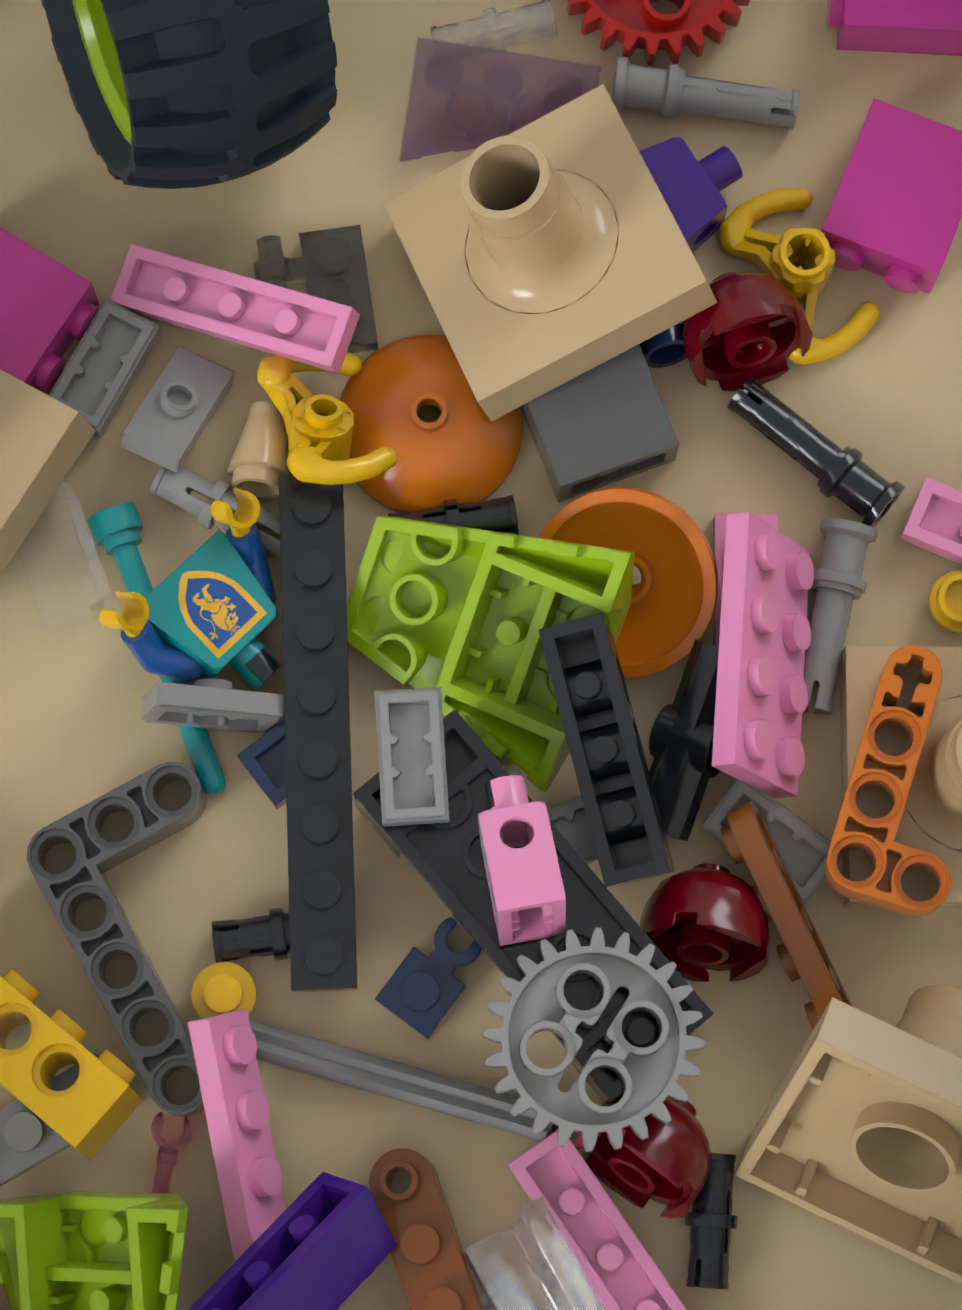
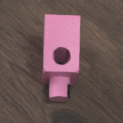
[478,775,566,946]

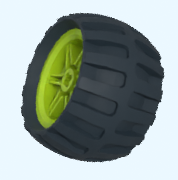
[41,0,338,189]

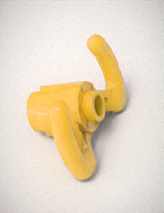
[718,188,881,365]
[257,352,397,485]

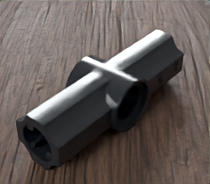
[649,640,721,842]

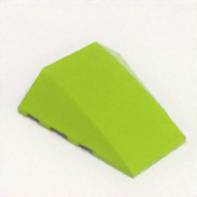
[347,515,635,792]
[0,1191,188,1310]

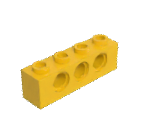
[0,969,143,1161]

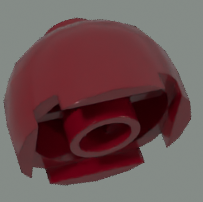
[682,272,813,391]
[640,863,770,982]
[575,1092,712,1219]

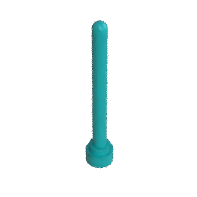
[87,502,226,795]

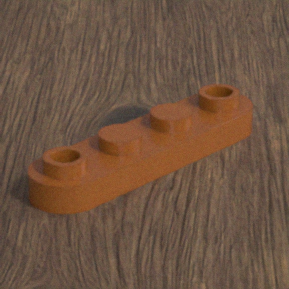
[720,801,853,1029]
[369,1148,484,1310]

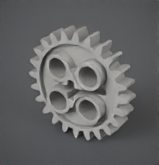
[483,927,705,1152]

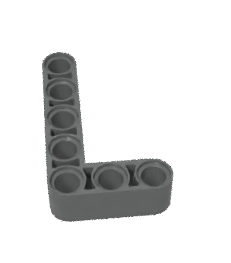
[27,762,206,1117]

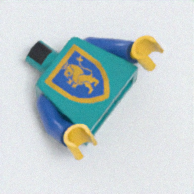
[99,488,283,691]

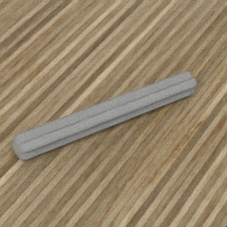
[250,1020,553,1141]

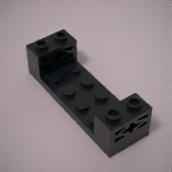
[353,709,714,1103]

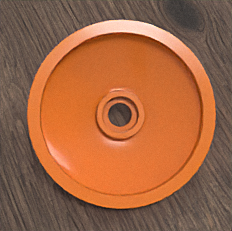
[340,334,523,513]
[538,487,719,678]

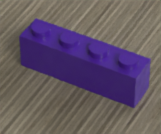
[189,1172,397,1310]

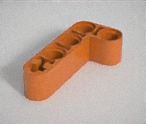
[824,645,952,918]

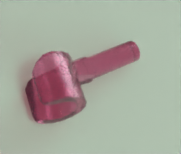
[151,1111,192,1194]

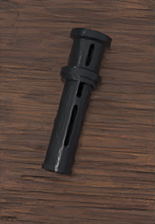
[727,377,905,528]

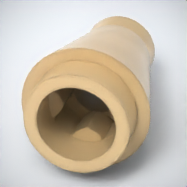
[227,401,289,500]

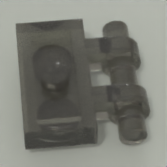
[254,225,378,355]

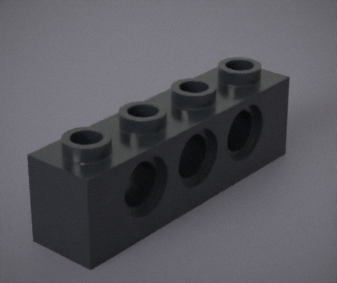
[538,612,675,888]

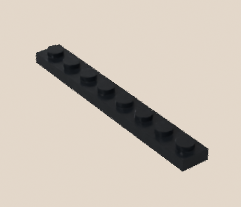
[279,477,357,992]

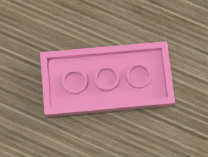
[712,511,814,798]

